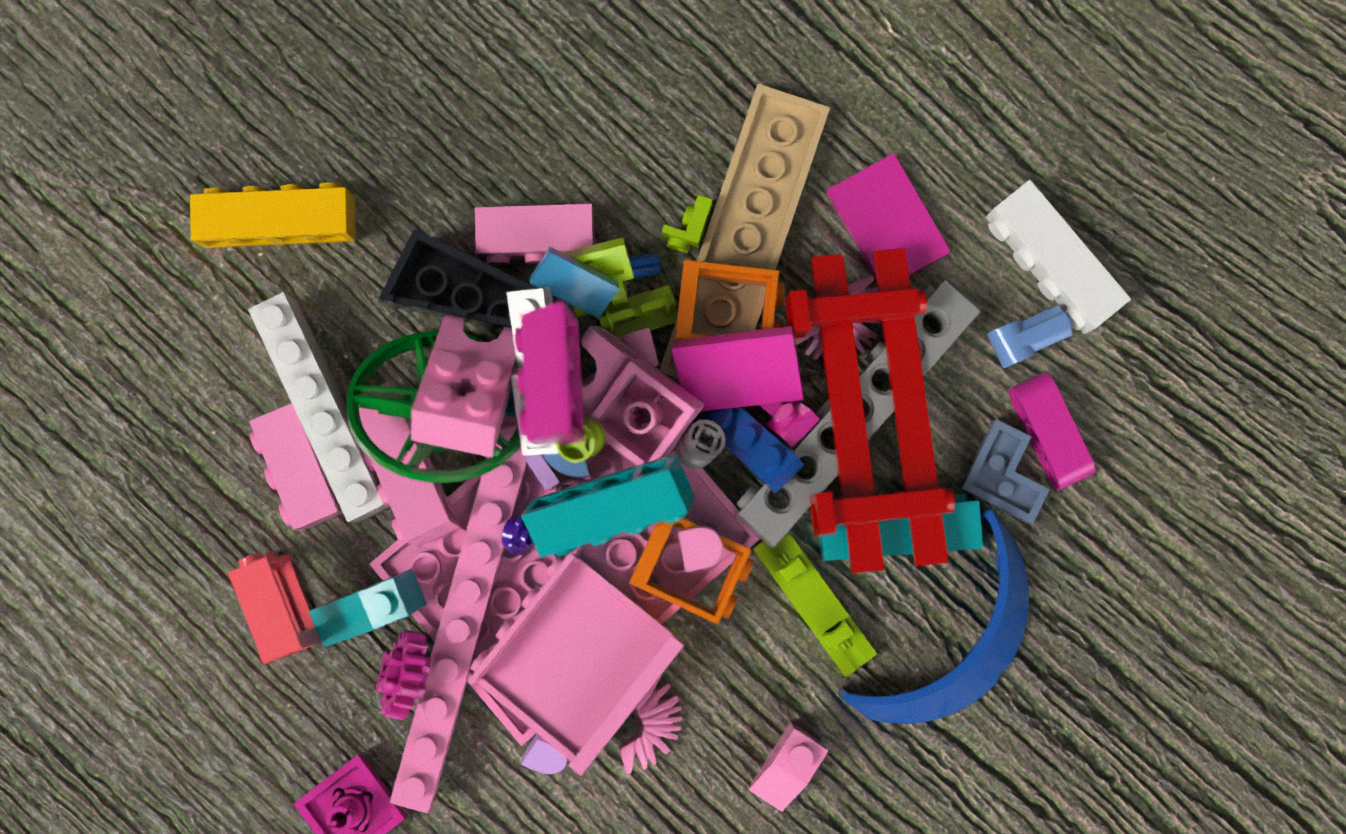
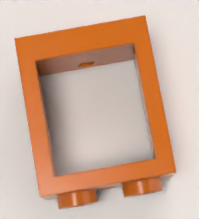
[675,260,785,340]
[629,518,754,624]

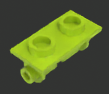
[599,285,678,338]

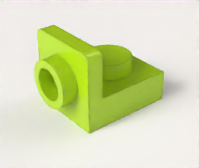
[661,195,713,253]

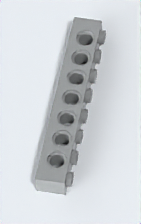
[735,280,981,548]

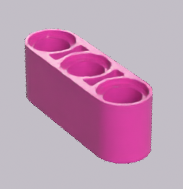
[1008,372,1095,491]

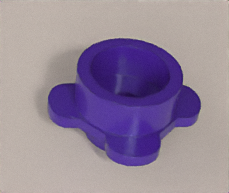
[501,514,534,556]

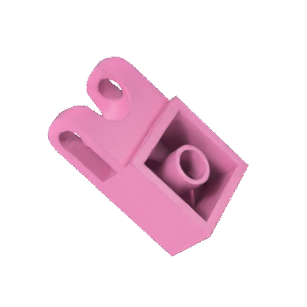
[411,314,518,457]
[581,326,705,465]

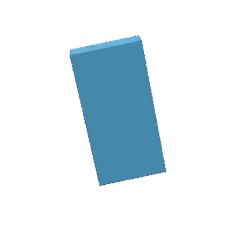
[530,246,619,319]

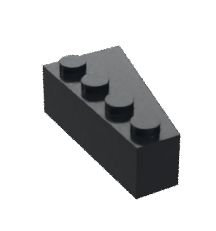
[378,229,558,330]

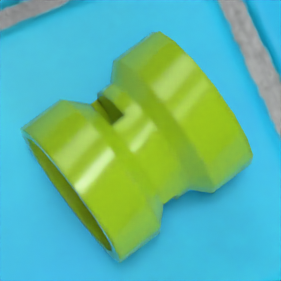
[555,417,606,463]

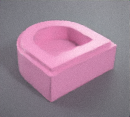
[678,526,723,572]

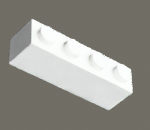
[985,180,1131,334]

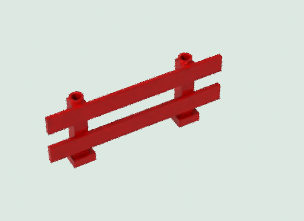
[785,248,955,574]

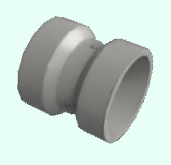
[676,419,726,469]

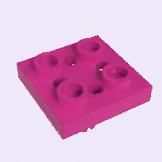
[294,752,408,834]

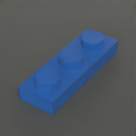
[702,407,804,493]

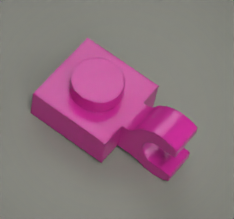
[759,401,820,448]

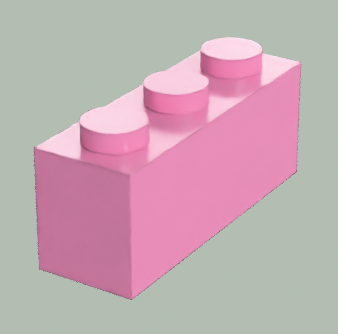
[475,204,595,267]
[249,403,343,530]

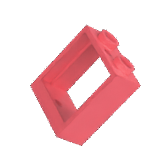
[228,551,321,664]

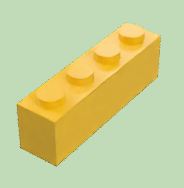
[190,182,356,248]

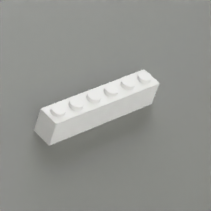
[248,292,391,522]

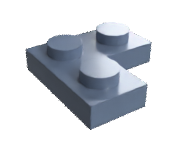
[959,419,1050,525]

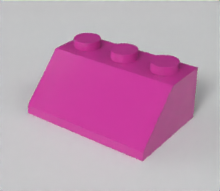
[515,302,585,446]

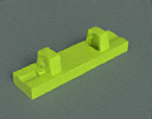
[752,532,877,677]

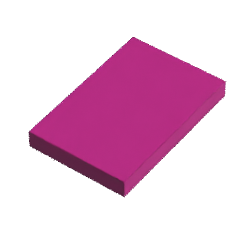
[826,153,951,281]
[672,326,804,412]

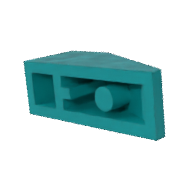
[309,568,427,647]

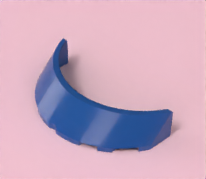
[837,509,1029,724]

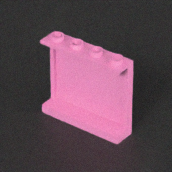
[468,553,686,776]

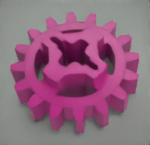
[376,629,431,720]

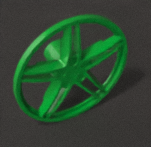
[346,331,521,483]

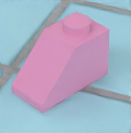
[748,721,829,812]

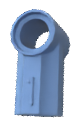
[987,305,1073,369]

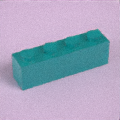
[521,453,695,558]
[818,494,983,561]

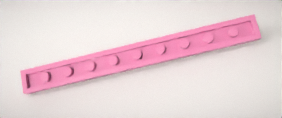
[390,415,528,813]

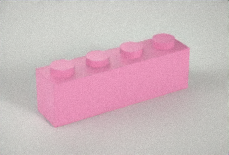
[347,381,460,548]

